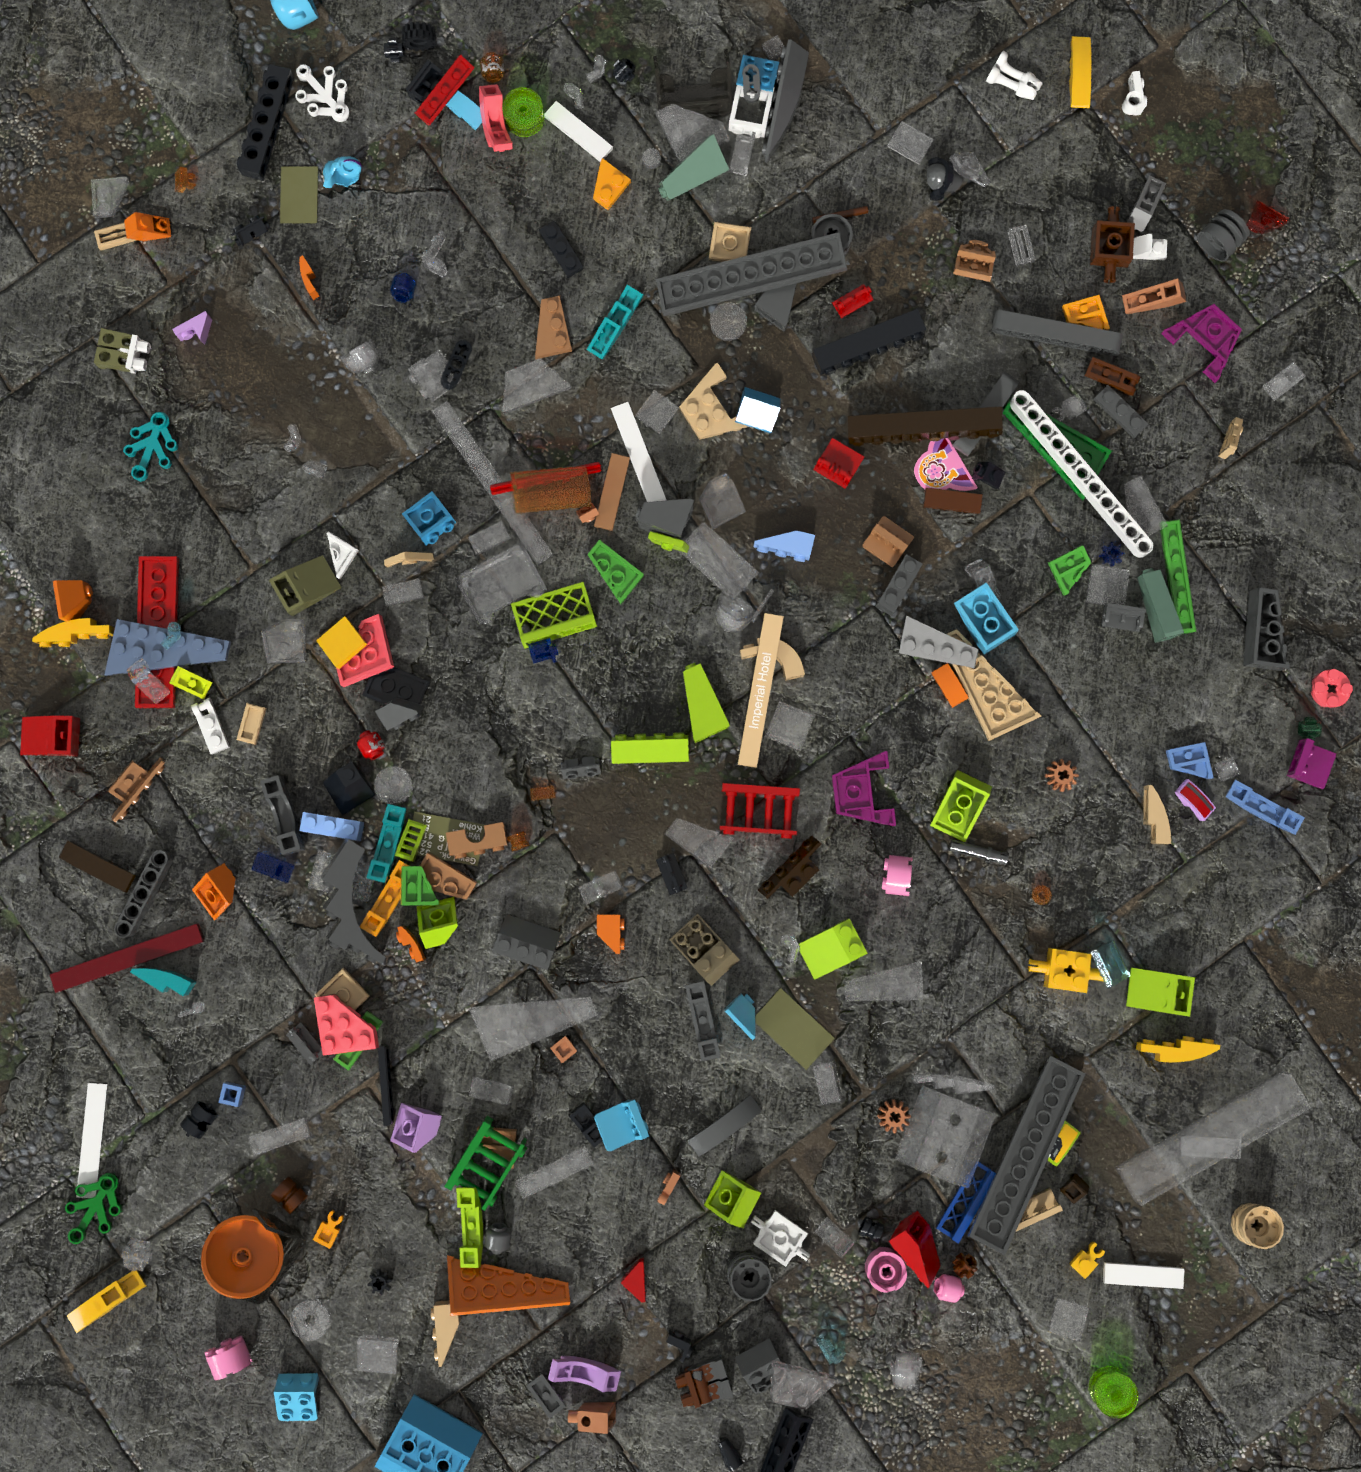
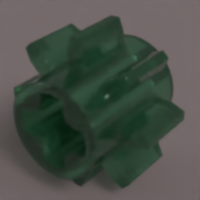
[1298,717,1322,741]

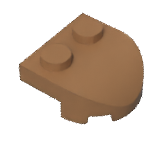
[953,240,996,282]

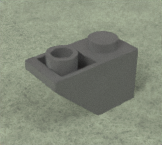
[375,697,424,731]

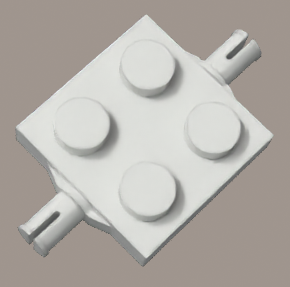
[750,1210,811,1267]

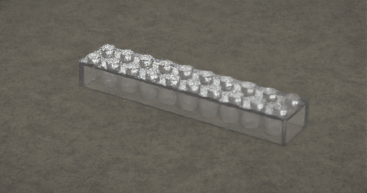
[1115,1071,1311,1206]

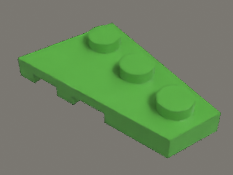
[588,540,644,605]

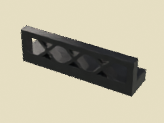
[760,1408,814,1472]

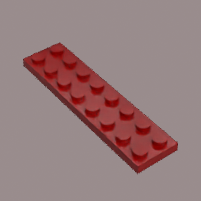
[135,556,179,708]

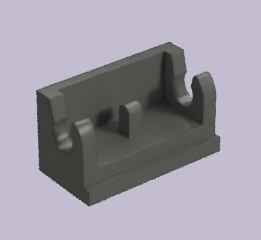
[1101,603,1146,632]

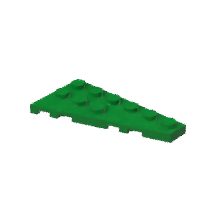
[1002,395,1112,501]

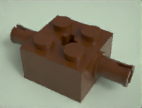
[1090,206,1135,283]

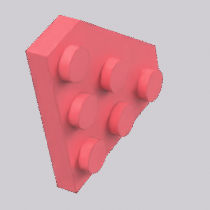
[336,614,394,687]
[314,994,379,1056]

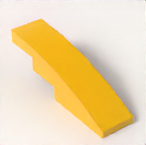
[1069,36,1091,108]

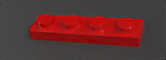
[415,54,475,126]

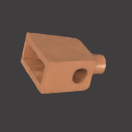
[568,1402,616,1434]

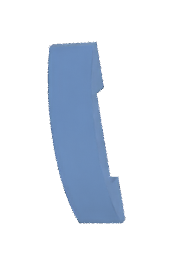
[1225,780,1305,835]

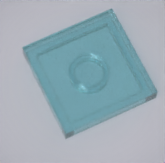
[1091,940,1131,988]

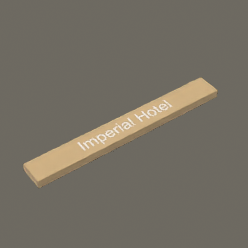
[738,613,784,768]

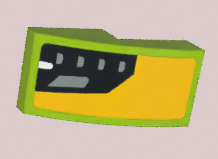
[1048,1121,1081,1166]

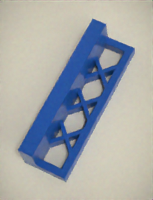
[936,1160,996,1244]

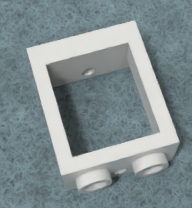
[729,85,774,138]

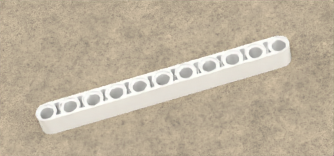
[1010,390,1153,558]

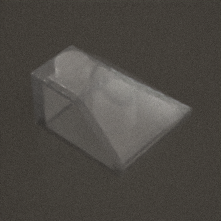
[699,472,746,529]
[261,619,306,663]

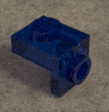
[528,638,559,664]

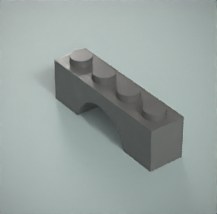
[260,775,305,855]

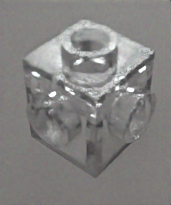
[121,1237,153,1272]

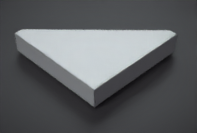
[327,531,359,580]

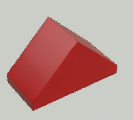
[621,1258,646,1302]

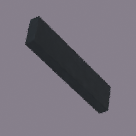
[378,1045,394,1126]

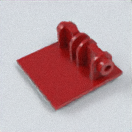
[813,438,865,489]

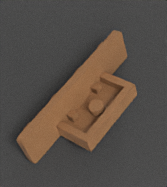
[108,757,165,823]

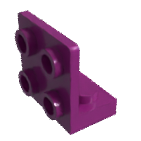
[1286,738,1336,789]

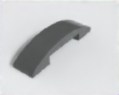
[685,981,721,1061]
[687,1094,762,1156]

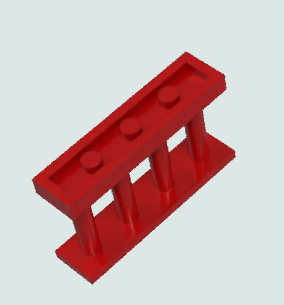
[719,783,800,839]

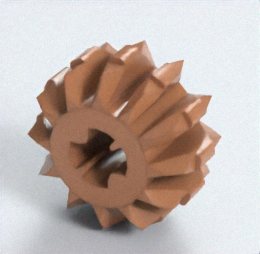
[1045,759,1079,792]
[877,1099,911,1133]

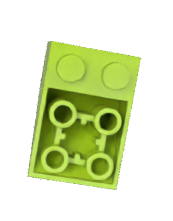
[1126,968,1195,1017]

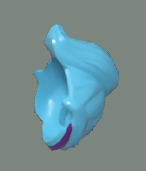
[323,156,362,188]

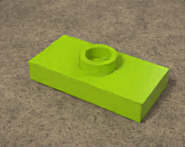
[648,531,689,553]

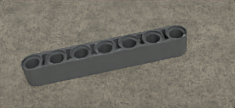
[992,310,1123,356]

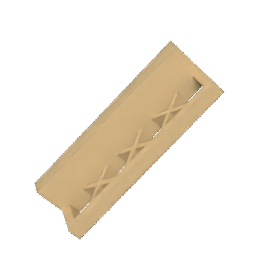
[1016,1188,1063,1231]

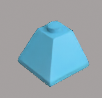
[724,993,755,1040]

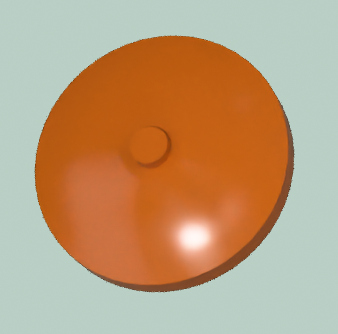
[201,1215,284,1299]

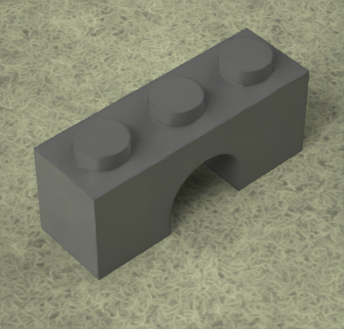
[876,554,923,616]

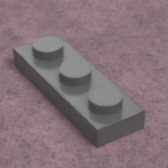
[1093,385,1148,439]

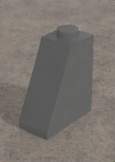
[754,283,797,332]

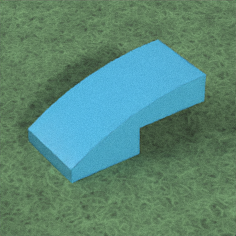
[446,91,482,130]

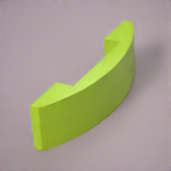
[456,1187,483,1268]

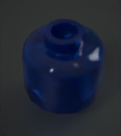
[390,273,416,303]

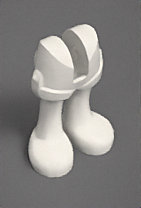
[986,51,1043,100]

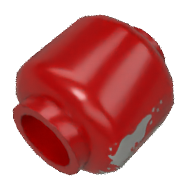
[357,730,386,760]

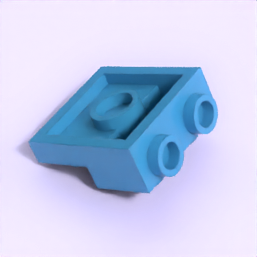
[402,491,456,545]

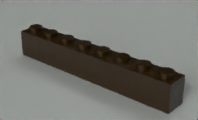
[848,407,1003,446]

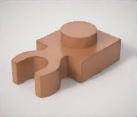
[657,1169,680,1205]

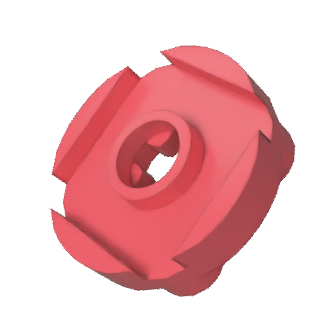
[1311,669,1353,708]

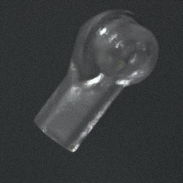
[586,55,606,83]
[563,83,584,109]
[284,424,302,452]
[781,934,800,963]

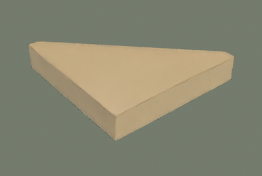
[384,552,434,567]

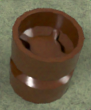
[270,1176,308,1214]

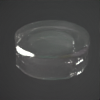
[642,148,661,169]

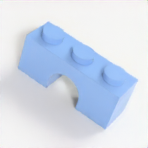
[299,812,364,841]

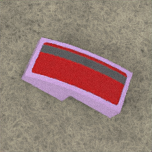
[1175,779,1216,821]

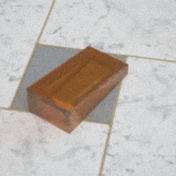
[530,786,555,801]

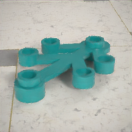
[123,412,178,482]

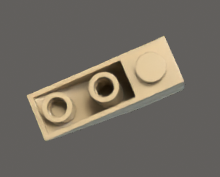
[431,1300,461,1367]

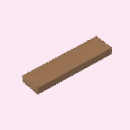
[594,453,630,531]

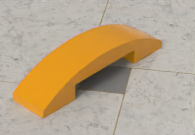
[360,860,409,937]

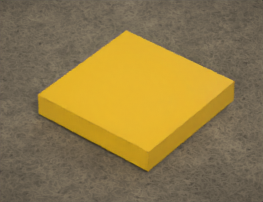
[316,616,368,669]

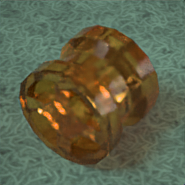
[507,831,530,852]

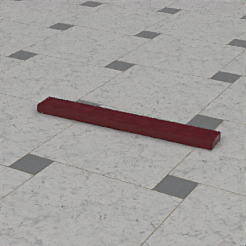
[50,923,204,993]

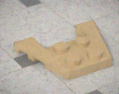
[679,362,751,440]

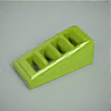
[395,819,427,862]

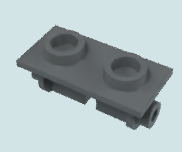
[561,756,601,779]
[286,1022,323,1065]

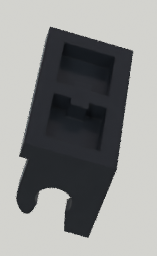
[406,60,443,105]

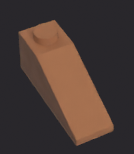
[1122,279,1187,314]

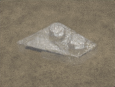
[949,152,991,187]
[91,177,129,218]

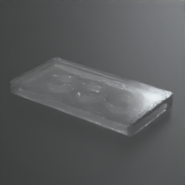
[679,522,759,601]

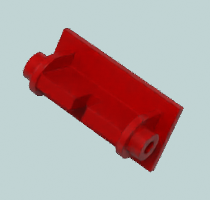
[832,284,874,319]

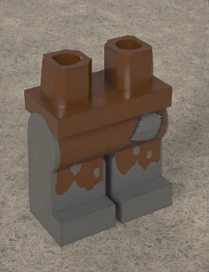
[674,1355,733,1408]

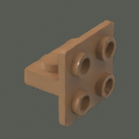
[862,516,914,567]

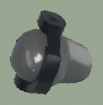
[926,157,962,201]

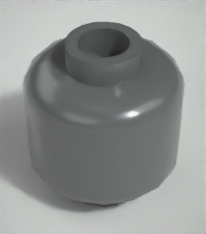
[485,1222,511,1254]

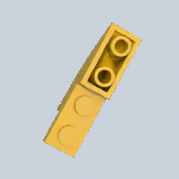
[32,618,115,647]
[1136,1036,1220,1062]
[67,1269,147,1333]

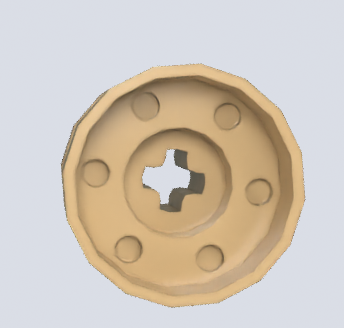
[1231,1203,1284,1249]

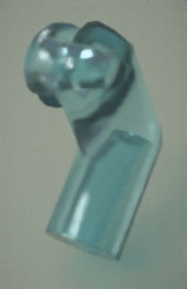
[161,622,181,650]

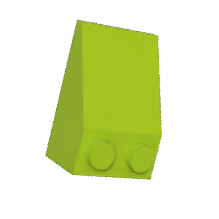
[930,770,992,842]
[797,918,868,980]

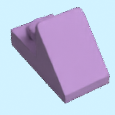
[172,311,212,344]

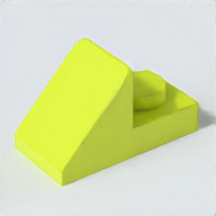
[169,666,212,699]

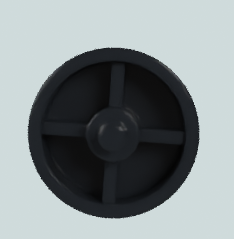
[180,1101,218,1139]

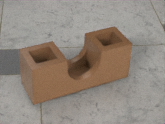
[446,822,508,859]

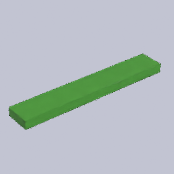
[1159,519,1196,634]

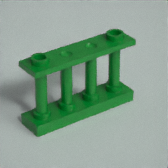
[444,1116,528,1211]

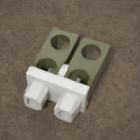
[94,328,151,374]

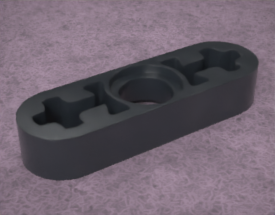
[441,340,472,390]

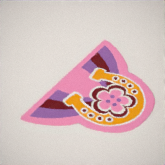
[914,438,978,491]

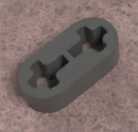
[742,64,760,103]

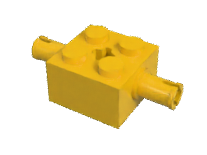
[1028,948,1108,993]

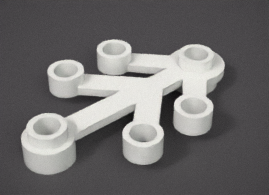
[295,65,349,122]

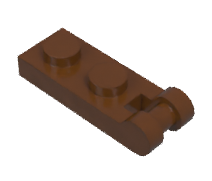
[1084,357,1141,396]

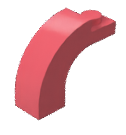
[479,84,513,152]

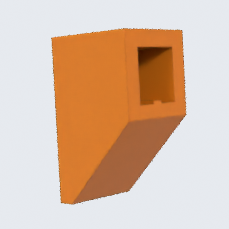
[124,212,171,241]
[597,915,625,954]

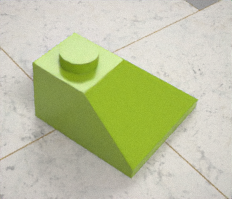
[417,897,458,949]

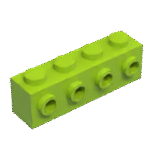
[611,732,689,764]

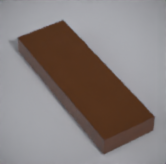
[923,488,983,514]

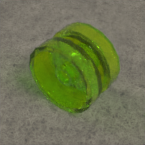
[502,87,545,137]
[1088,1366,1139,1419]

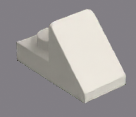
[1133,234,1167,260]

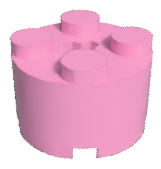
[882,855,913,896]
[865,1247,907,1292]
[204,1336,252,1380]

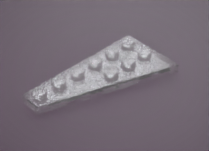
[468,997,598,1062]

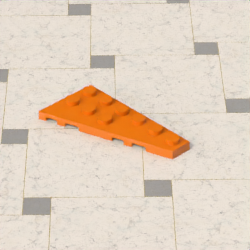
[447,1255,570,1316]

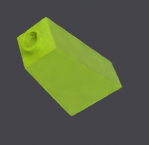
[683,663,730,743]

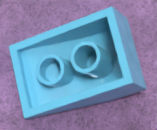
[954,583,1019,655]

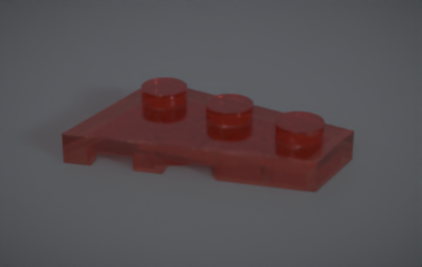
[1246,200,1290,234]

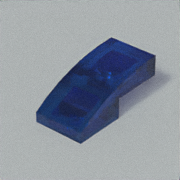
[251,852,295,883]

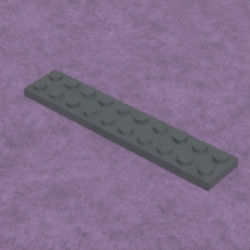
[656,232,847,316]
[968,1056,1085,1255]

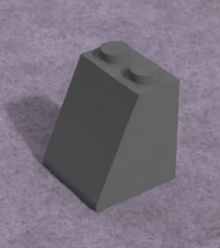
[636,499,694,540]

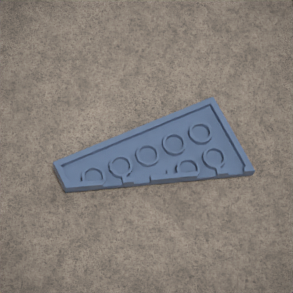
[104,619,231,676]

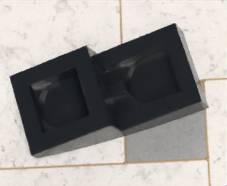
[568,1102,603,1148]

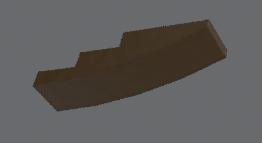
[59,840,136,893]

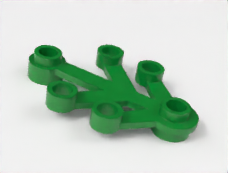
[65,1173,123,1244]

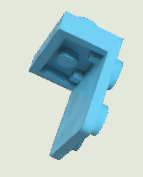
[594,1099,649,1151]
[274,1373,319,1421]

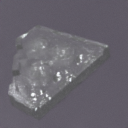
[655,104,730,163]

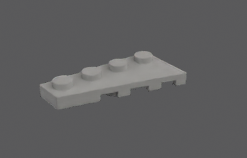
[899,616,979,668]

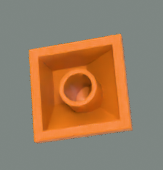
[53,580,93,622]
[192,863,235,920]

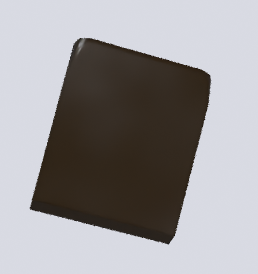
[1060,1173,1089,1204]

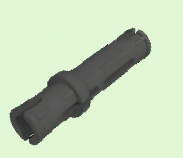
[949,839,1009,865]

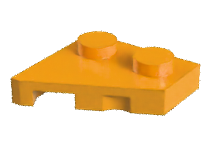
[593,158,631,210]
[1062,295,1110,331]

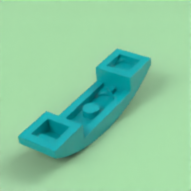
[366,804,406,883]

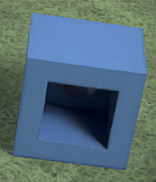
[218,1082,246,1107]

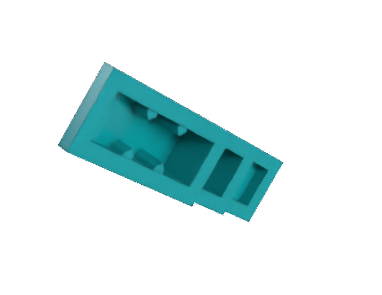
[587,285,644,360]

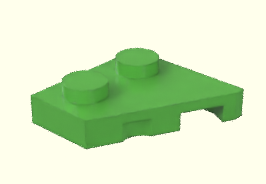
[1048,545,1091,595]
[401,866,439,905]

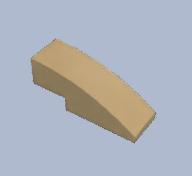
[1143,785,1171,844]

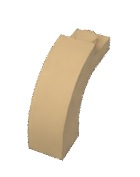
[740,638,805,681]

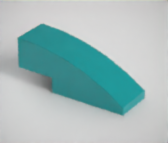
[130,968,197,996]

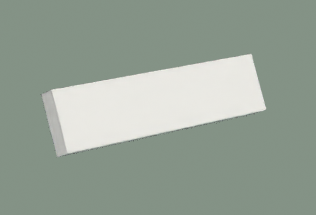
[544,101,613,162]
[1103,1262,1184,1289]

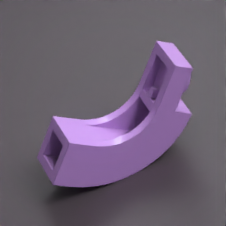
[548,1356,621,1392]

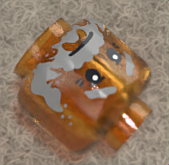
[480,52,505,83]

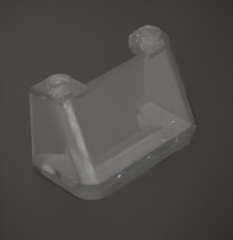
[455,543,547,625]

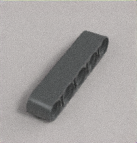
[952,372,1020,457]
[114,850,173,938]

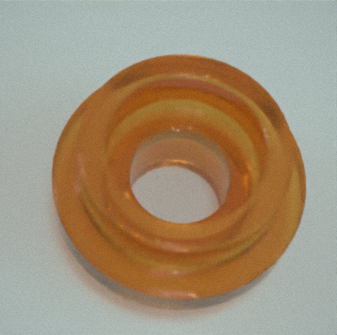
[1032,886,1052,905]

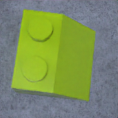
[704,1170,761,1228]

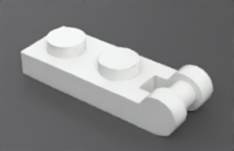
[191,698,230,755]

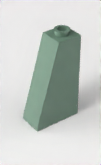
[658,134,729,200]
[1137,568,1184,643]

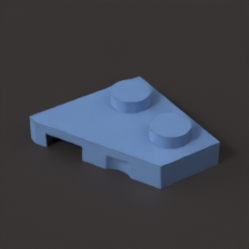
[1166,742,1214,779]

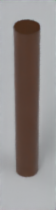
[812,206,868,225]

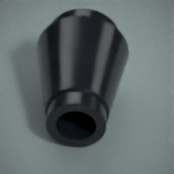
[717,1438,743,1472]

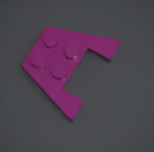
[1161,304,1242,383]
[832,751,896,826]

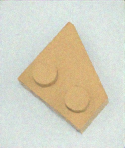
[1218,417,1243,459]

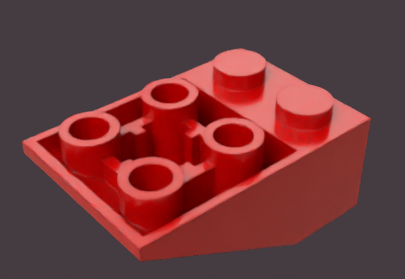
[20,716,80,756]
[889,1211,941,1288]

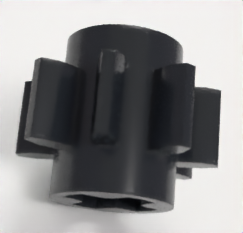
[384,37,405,63]
[613,58,635,83]
[367,1269,393,1295]

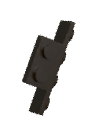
[758,836,822,899]

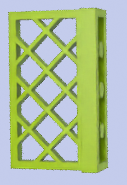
[511,582,597,649]

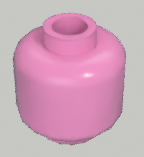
[933,1274,965,1303]

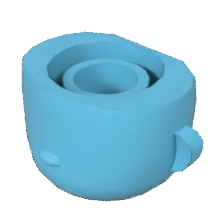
[270,0,319,30]

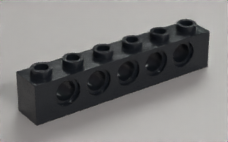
[237,64,294,181]

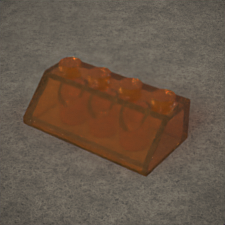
[510,466,592,513]

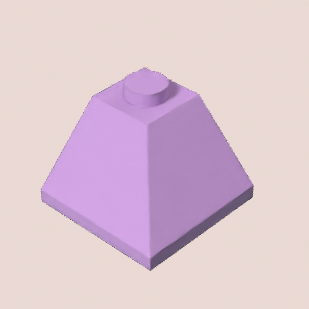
[390,1103,442,1153]

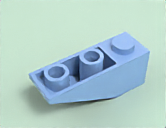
[754,531,815,562]

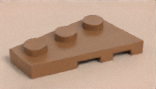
[535,296,572,359]
[420,852,478,900]

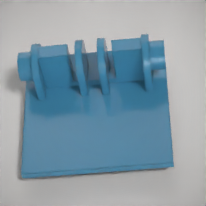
[736,55,779,92]

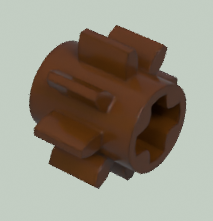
[952,1252,978,1279]

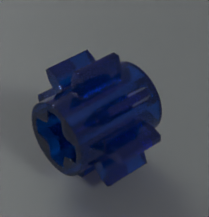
[1099,542,1125,567]

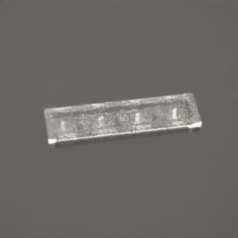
[515,1145,594,1199]

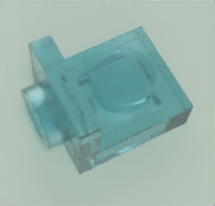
[816,1335,846,1365]

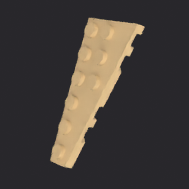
[947,629,1041,741]

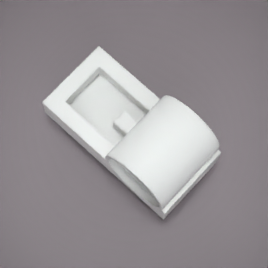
[1122,71,1147,116]

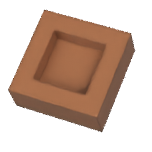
[575,503,599,523]
[550,1035,578,1063]

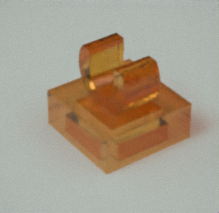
[175,167,196,193]

